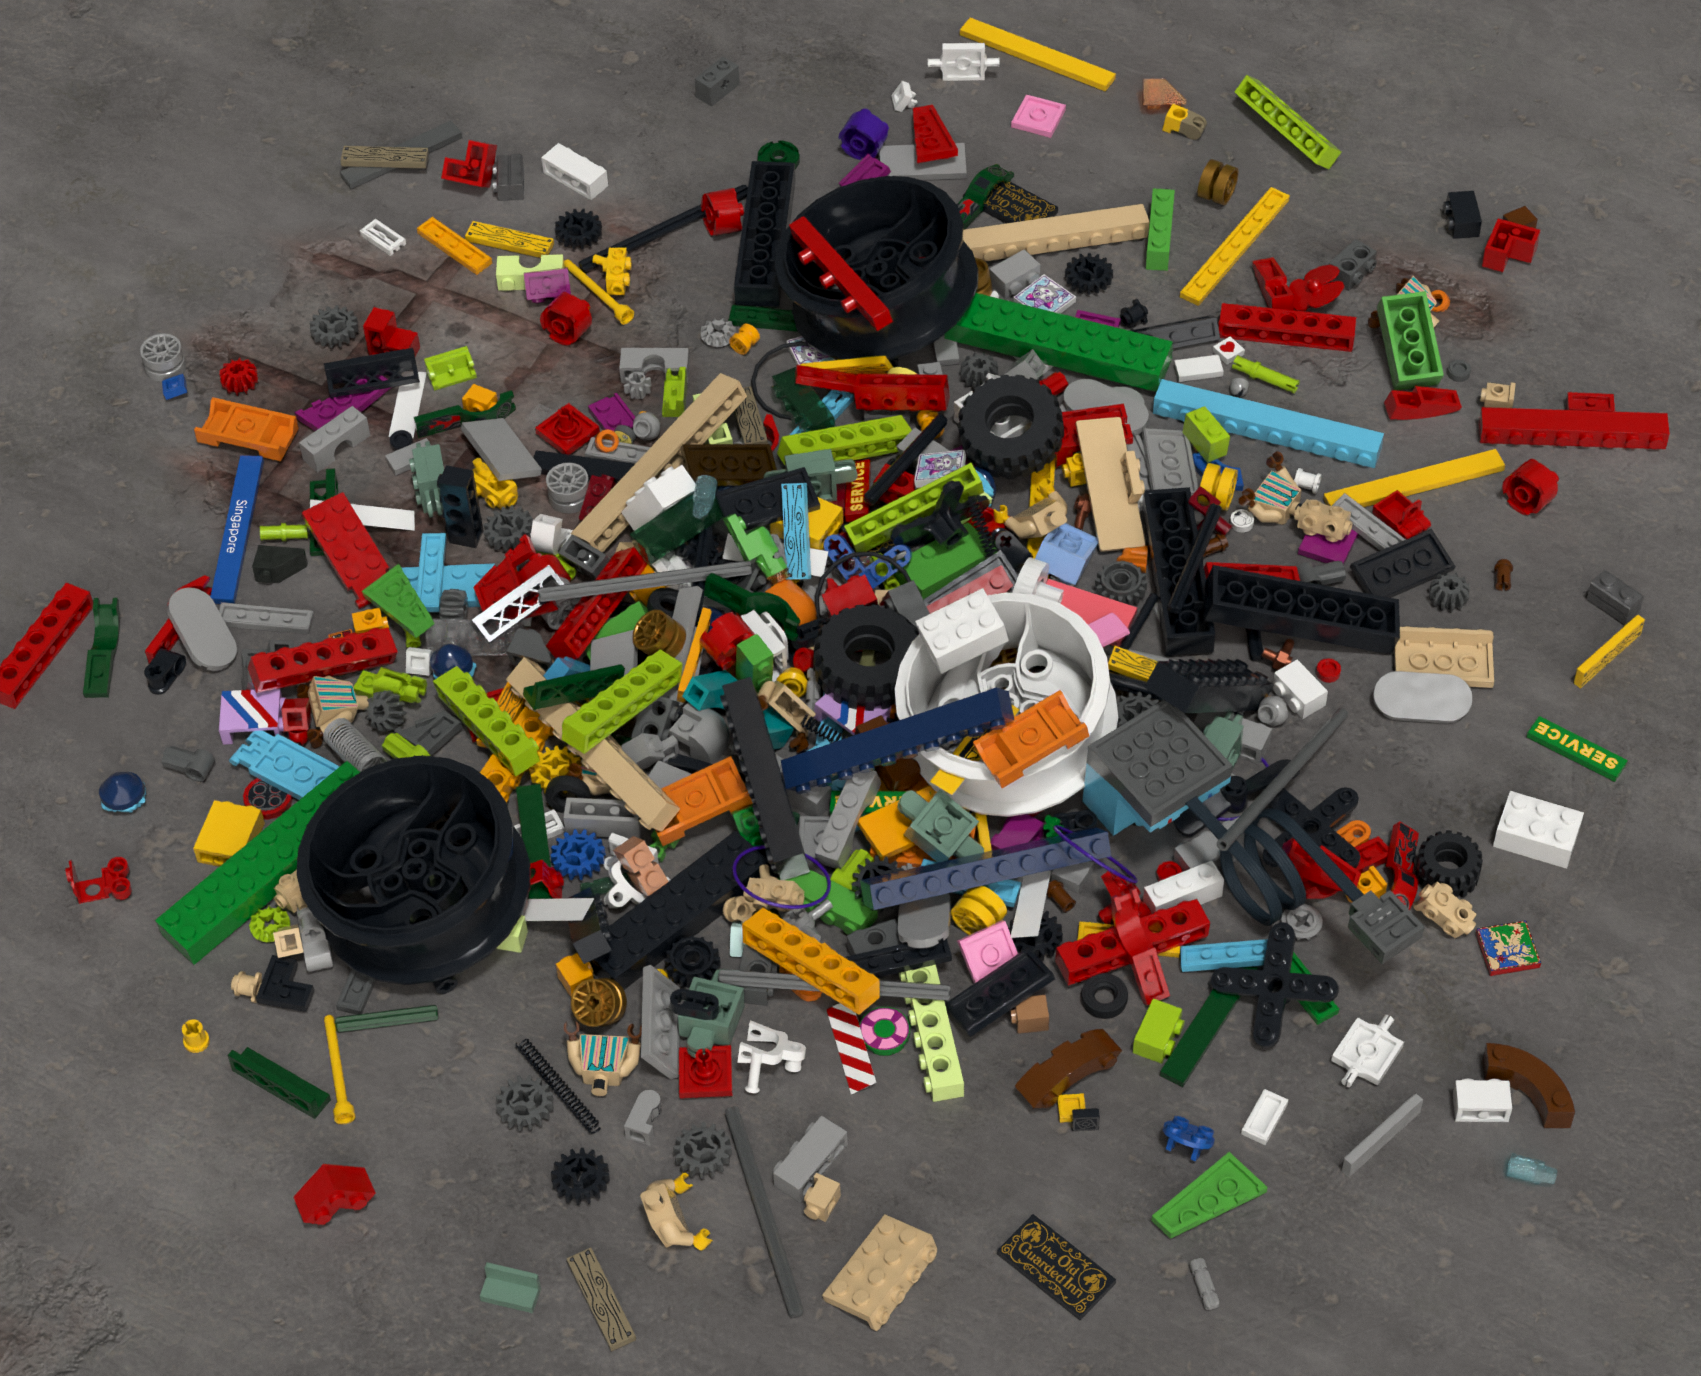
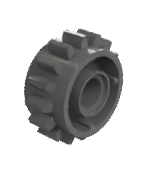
[1095,561,1147,605]

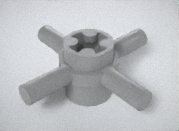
[779,899,833,942]

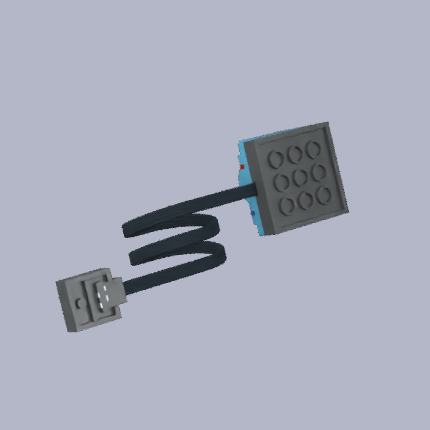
[1083,700,1425,964]

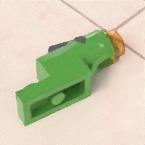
[723,514,789,585]

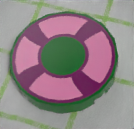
[859,1007,910,1056]

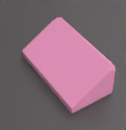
[1088,613,1130,647]

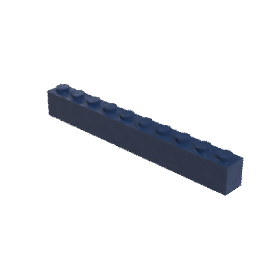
[781,687,1014,794]
[860,827,1111,910]

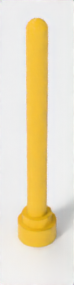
[564,259,634,325]
[324,1015,355,1124]

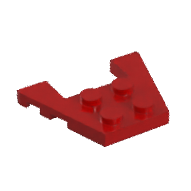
[473,534,558,627]

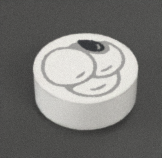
[1230,509,1254,533]

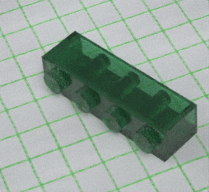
[771,367,836,433]
[630,484,723,565]

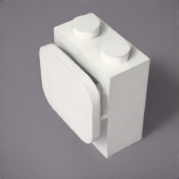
[741,610,789,682]

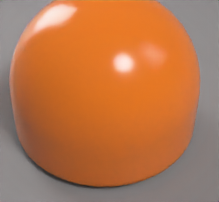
[1431,290,1450,312]
[595,429,619,453]

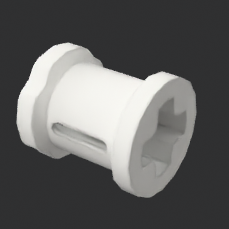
[1294,468,1322,494]

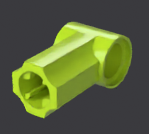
[382,733,430,759]
[830,849,874,892]

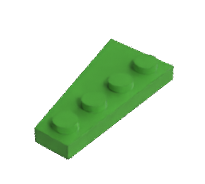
[362,564,435,638]
[1151,1152,1268,1239]

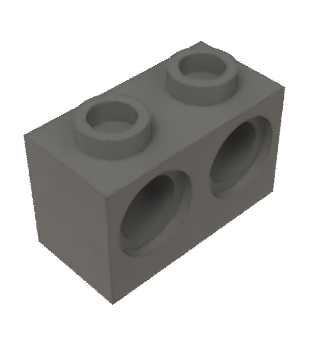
[1329,239,1377,291]
[631,696,680,742]

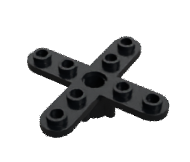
[890,481,990,550]
[1262,787,1361,868]
[1211,922,1339,1048]

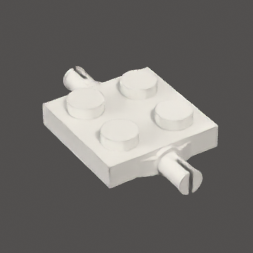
[928,43,999,81]
[1331,1015,1404,1087]

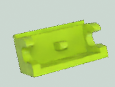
[424,346,477,391]
[662,367,687,417]

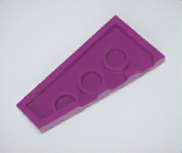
[294,376,392,431]

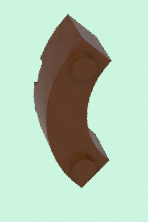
[1015,1029,1122,1108]
[1482,1043,1575,1128]

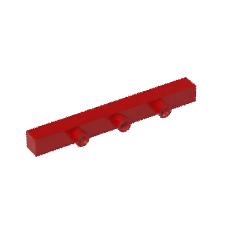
[789,216,893,331]

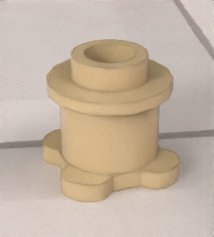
[723,896,756,923]
[231,971,262,1003]

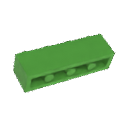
[1146,188,1175,271]
[777,870,878,935]

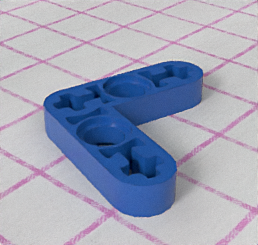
[824,534,912,589]

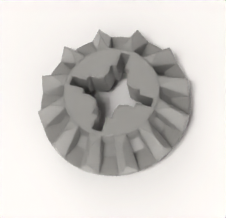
[701,318,736,347]
[1281,904,1323,941]

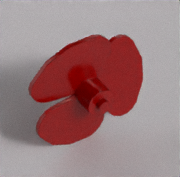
[1289,265,1345,311]

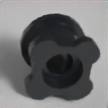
[1119,299,1148,328]

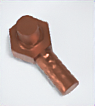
[1074,494,1092,531]
[1261,639,1294,670]

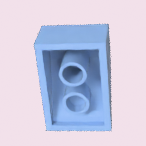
[1035,523,1098,585]

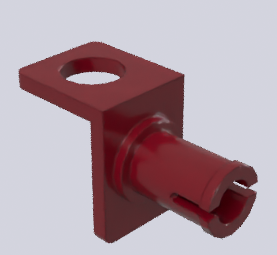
[1188,486,1233,535]

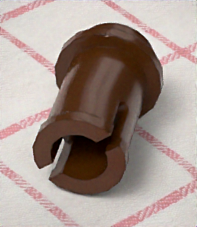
[1203,534,1229,558]
[1494,559,1513,591]
[1046,880,1076,912]

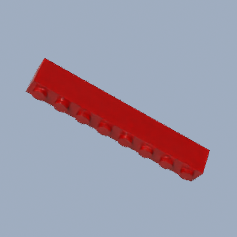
[1479,407,1670,449]

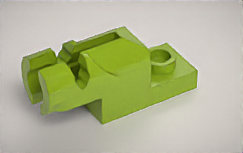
[353,667,427,703]

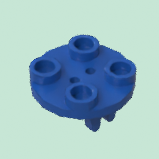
[1162,1116,1215,1162]

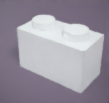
[1273,660,1328,719]
[1453,1078,1512,1122]

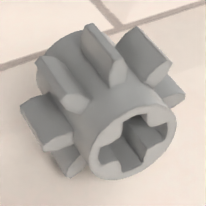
[624,372,651,399]

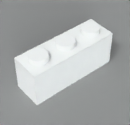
[541,143,608,200]
[1143,860,1224,914]

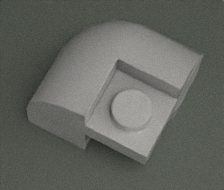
[669,702,729,764]

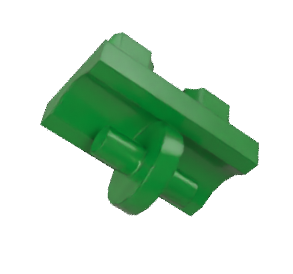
[731,804,765,850]

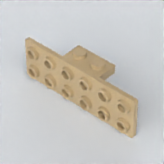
[1075,417,1145,552]

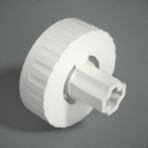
[1012,557,1064,604]

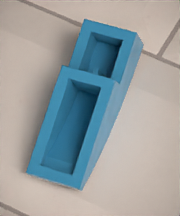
[544,656,590,680]

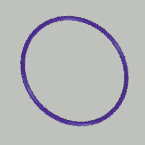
[1053,825,1138,884]
[732,845,831,909]

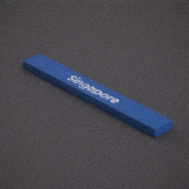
[210,455,264,604]

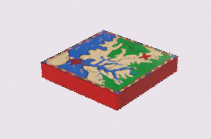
[1476,920,1541,976]

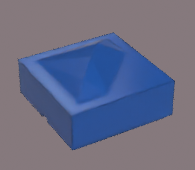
[162,374,187,400]

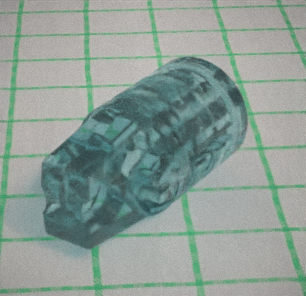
[692,475,717,519]
[1506,1153,1557,1184]

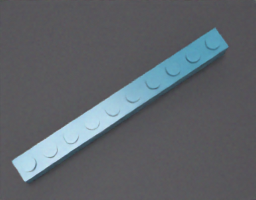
[1153,379,1384,468]

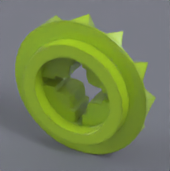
[249,905,290,942]

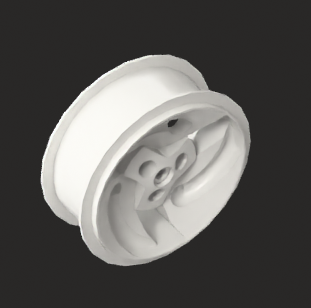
[895,593,1119,817]

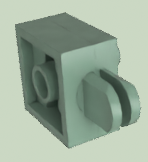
[409,441,444,518]
[763,449,858,502]
[1203,712,1244,770]
[897,790,984,863]
[678,969,744,1058]

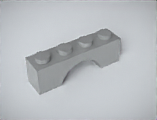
[815,771,882,869]

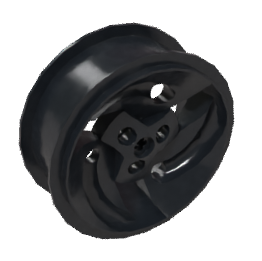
[775,176,978,360]
[296,755,531,985]

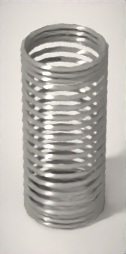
[323,718,387,772]

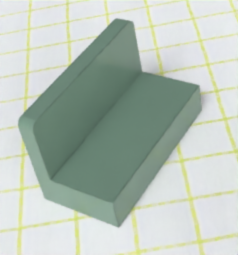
[480,1262,541,1313]

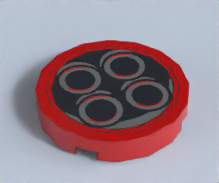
[243,778,293,820]

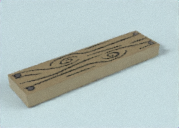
[341,146,429,168]
[734,386,768,444]
[566,1248,636,1352]

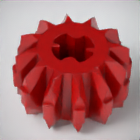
[219,358,258,396]

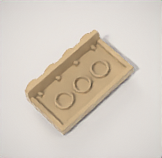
[1394,626,1494,688]
[822,1214,937,1331]

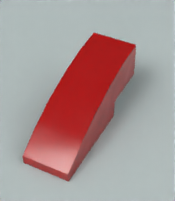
[1252,257,1294,310]
[1384,386,1462,420]
[1282,837,1361,891]

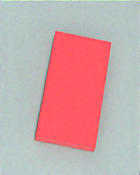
[1046,579,1137,647]

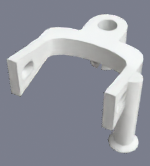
[604,855,670,909]
[737,1020,806,1093]

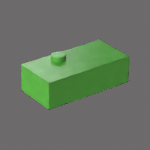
[1377,291,1444,390]
[893,522,997,600]

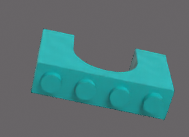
[682,670,794,749]

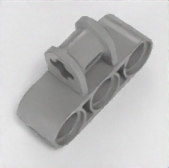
[297,907,333,972]

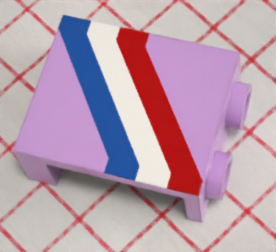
[219,688,286,745]
[814,692,891,735]

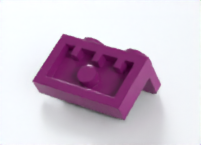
[524,267,571,303]

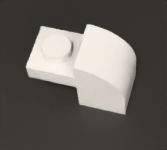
[531,514,567,555]

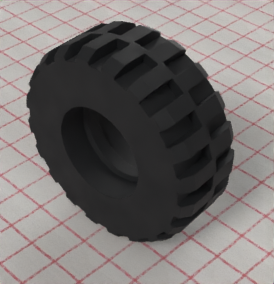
[958,375,1064,479]
[813,604,919,711]

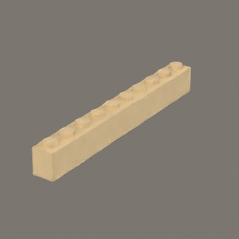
[963,204,1150,261]
[571,373,747,553]
[506,657,680,832]

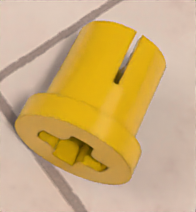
[182,1019,210,1053]

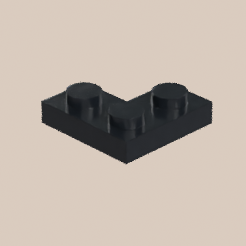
[256,955,314,1012]

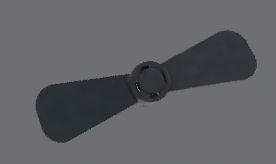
[1173,759,1300,837]

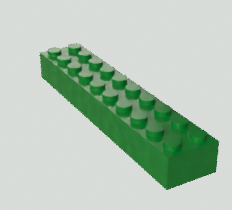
[944,293,1173,392]
[155,761,360,965]

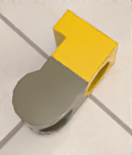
[1162,104,1207,140]

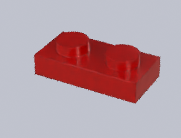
[1566,392,1615,411]

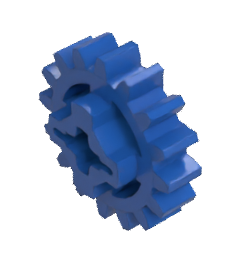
[550,829,606,880]

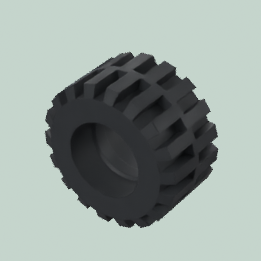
[1415,830,1483,898]

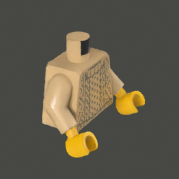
[993,478,1068,539]
[640,1173,713,1250]

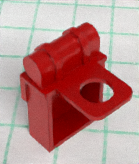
[1372,490,1431,539]

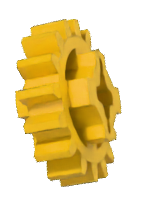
[529,745,582,794]

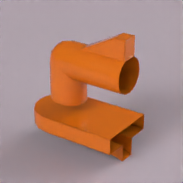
[1116,545,1148,573]

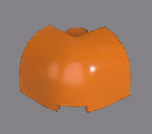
[765,579,817,639]

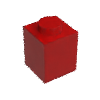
[281,698,312,731]

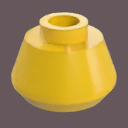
[776,668,807,698]

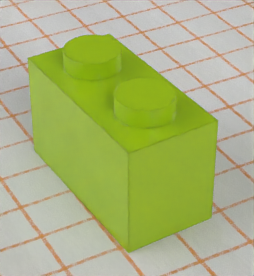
[1182,406,1230,463]
[1133,999,1185,1064]

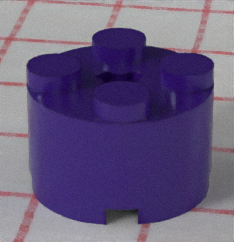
[838,109,889,160]

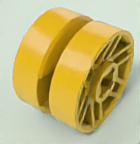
[1198,463,1238,511]
[951,886,1007,935]

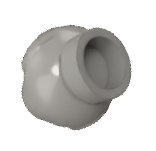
[633,411,661,441]
[1258,696,1289,726]

